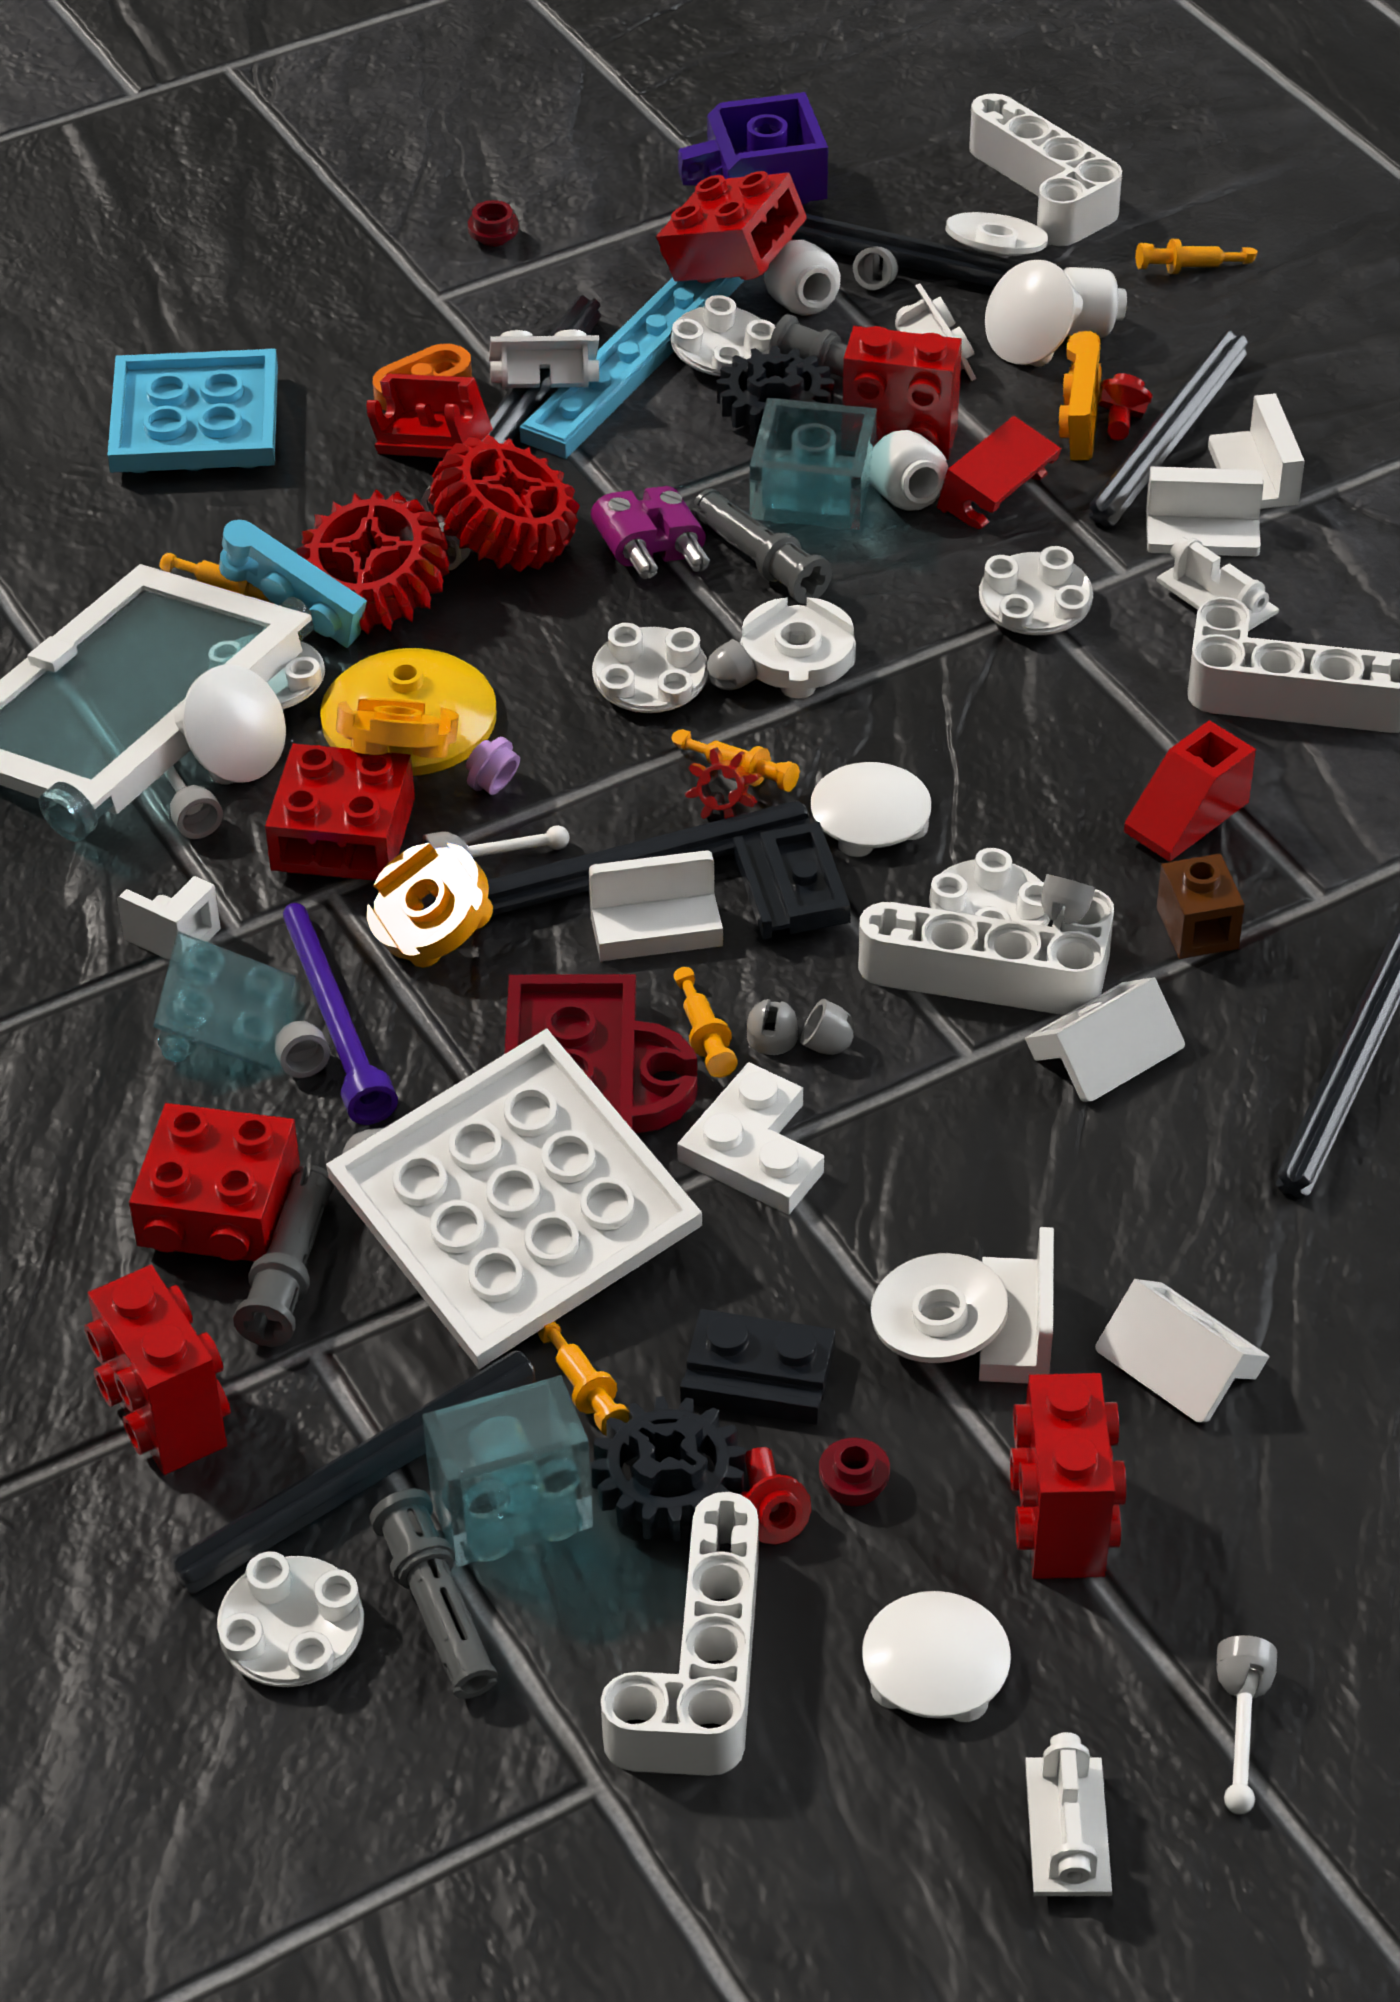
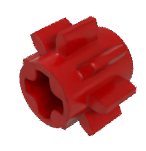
[685,747,761,819]

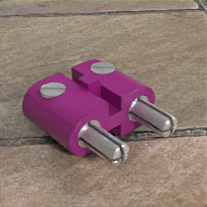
[590,486,710,579]

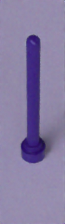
[283,903,398,1125]

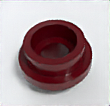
[468,200,519,247]
[819,1438,890,1506]

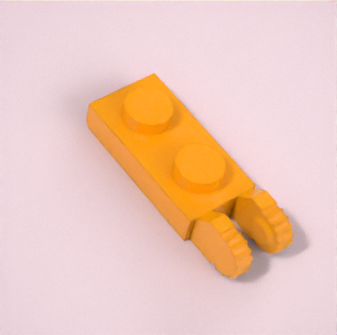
[1059,330,1102,460]

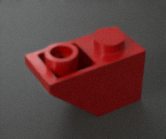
[1124,720,1256,862]

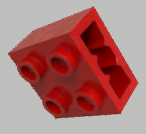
[656,171,807,283]
[842,326,962,460]
[265,743,415,881]
[129,1103,300,1261]
[84,1264,231,1475]
[1010,1373,1126,1579]

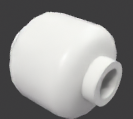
[764,240,841,316]
[1064,267,1127,338]
[867,430,948,511]

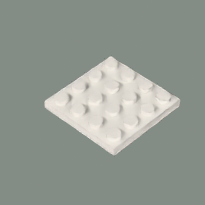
[326,1029,702,1369]

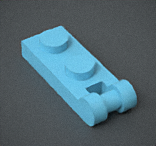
[219,520,367,648]

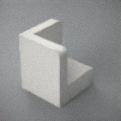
[117,876,221,967]

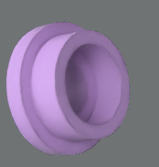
[466,737,520,795]

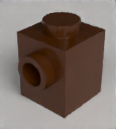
[1156,853,1245,959]

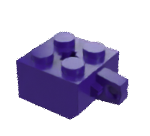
[678,92,828,205]

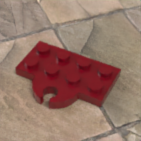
[504,974,698,1133]

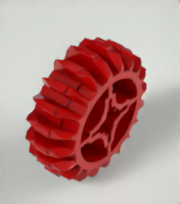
[428,435,580,572]
[295,489,449,635]

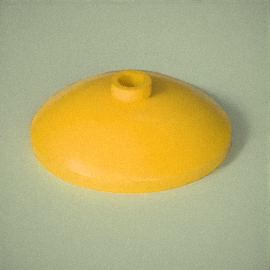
[320,648,497,776]

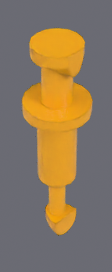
[1135,239,1258,274]
[159,553,285,607]
[672,729,800,792]
[673,967,738,1078]
[538,1322,629,1436]

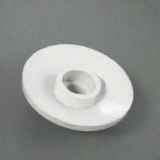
[945,212,1048,258]
[871,1253,1009,1363]

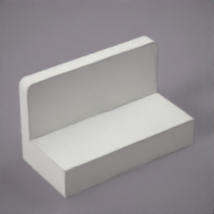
[1208,393,1305,509]
[1146,466,1264,557]
[589,851,723,962]
[1025,977,1185,1102]
[979,1227,1054,1383]
[1095,1279,1270,1423]

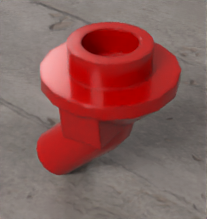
[1098,373,1152,441]
[741,1447,812,1545]

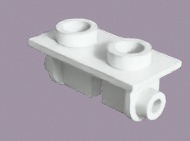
[895,283,976,381]
[489,330,599,388]
[1156,537,1279,631]
[1025,1733,1112,1896]

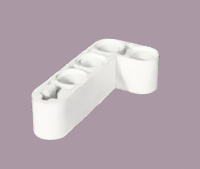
[969,94,1122,246]
[1187,597,1400,733]
[858,889,1114,1015]
[601,1492,759,1776]

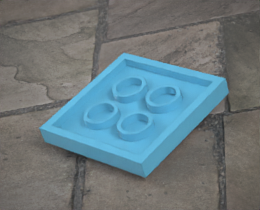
[107,349,278,473]

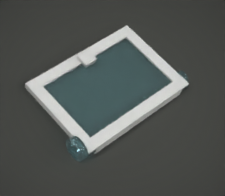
[0,564,314,842]

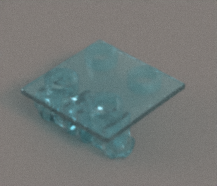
[153,931,296,1072]

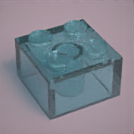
[750,398,877,530]
[422,1375,593,1567]

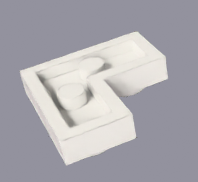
[677,1062,824,1215]

